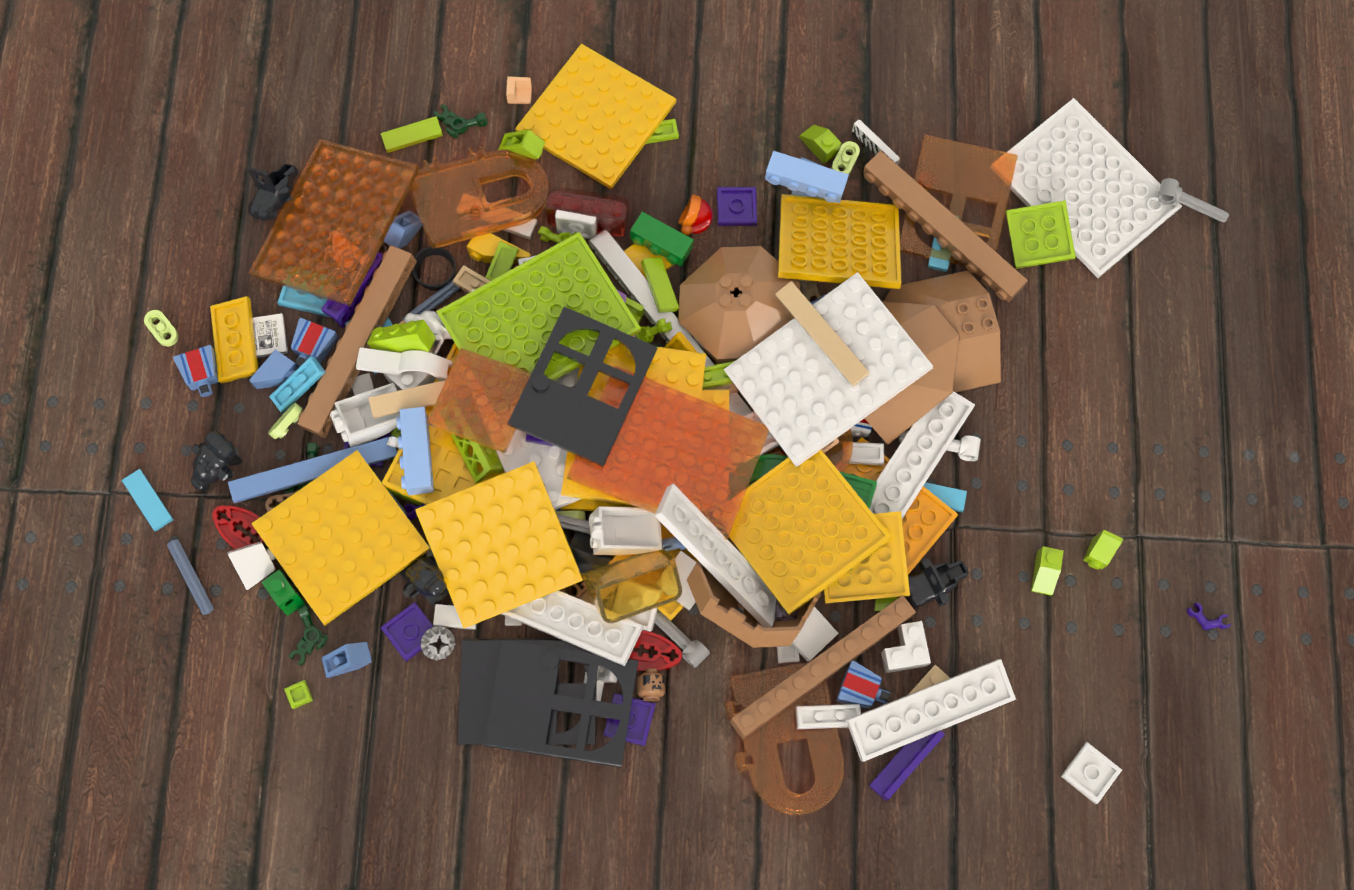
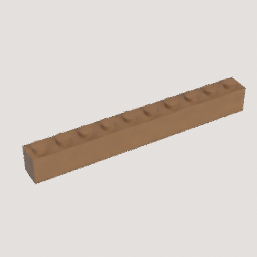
[863,151,1028,303]
[297,245,417,438]
[730,595,916,740]

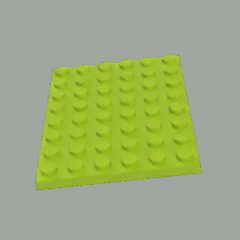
[436,232,641,414]

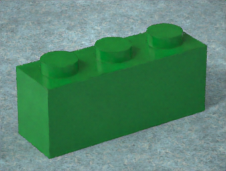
[630,212,694,266]

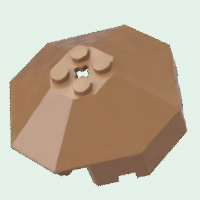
[678,246,802,364]
[687,542,821,648]

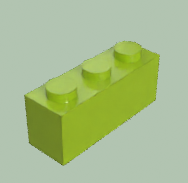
[367,320,436,353]

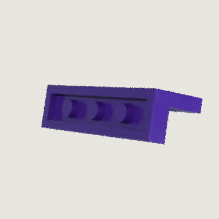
[321,246,383,328]
[869,730,945,801]

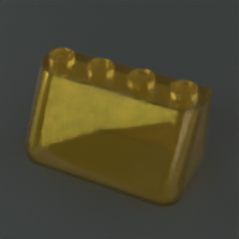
[582,548,682,623]

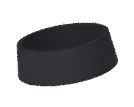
[412,246,456,290]

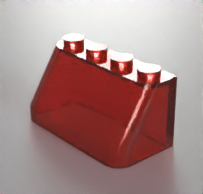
[546,187,630,237]

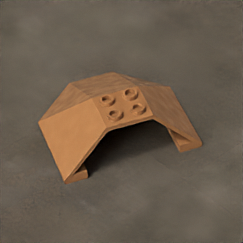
[883,271,1001,393]
[864,301,960,444]

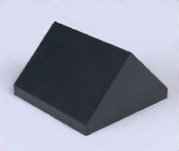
[570,531,612,584]

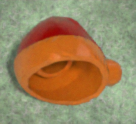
[679,195,713,235]

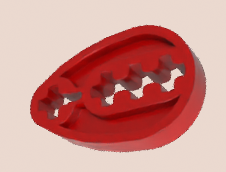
[212,506,266,549]
[629,630,682,672]

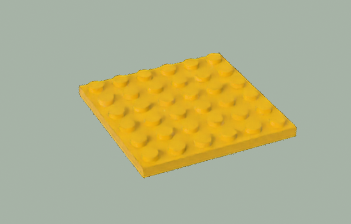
[515,44,676,189]
[778,194,901,289]
[252,450,431,625]
[712,450,891,615]
[415,461,583,628]

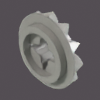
[421,626,456,661]

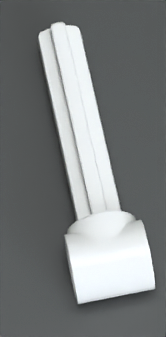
[899,431,981,461]

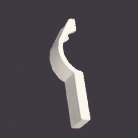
[356,348,453,381]

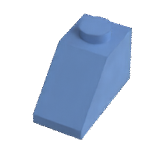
[381,210,425,249]
[249,349,298,389]
[322,642,372,678]

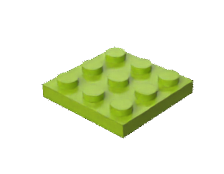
[1006,200,1076,269]

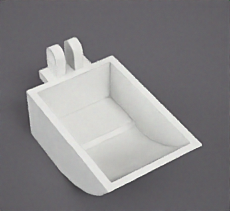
[330,383,400,448]
[589,507,662,555]

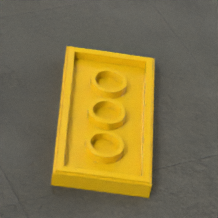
[210,296,258,383]

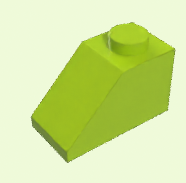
[799,125,841,164]
[498,129,545,161]
[1083,530,1123,569]
[1031,546,1064,596]

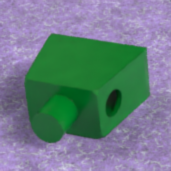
[262,570,306,616]

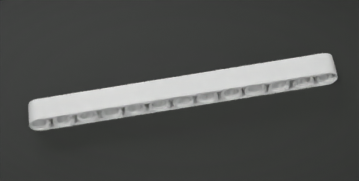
[588,230,752,424]

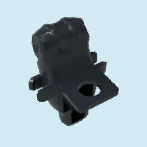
[248,164,298,221]
[190,430,243,491]
[399,554,449,606]
[904,558,969,609]

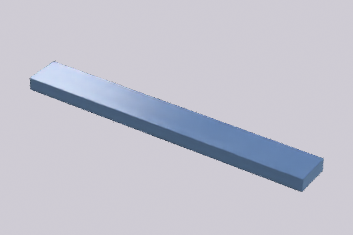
[228,436,397,503]

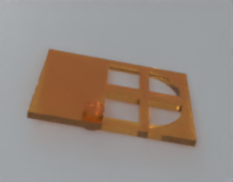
[900,135,1018,266]

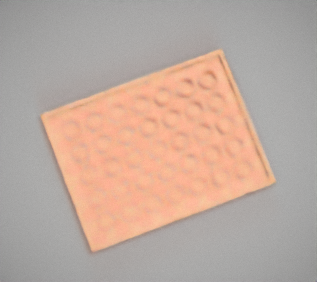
[249,139,420,306]
[567,366,769,540]

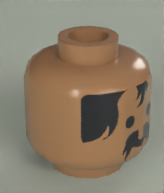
[637,669,665,702]

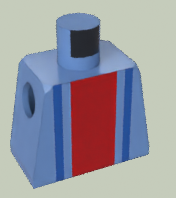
[291,318,339,367]
[173,345,218,397]
[835,660,890,708]

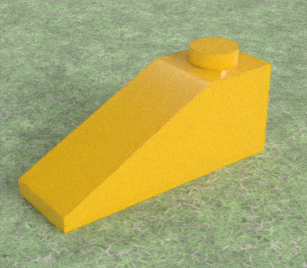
[467,227,531,264]

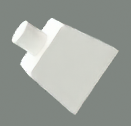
[227,542,276,590]

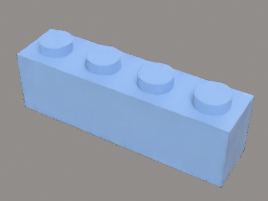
[765,151,849,204]
[397,407,434,495]

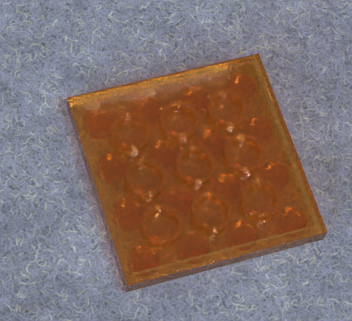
[427,348,532,453]

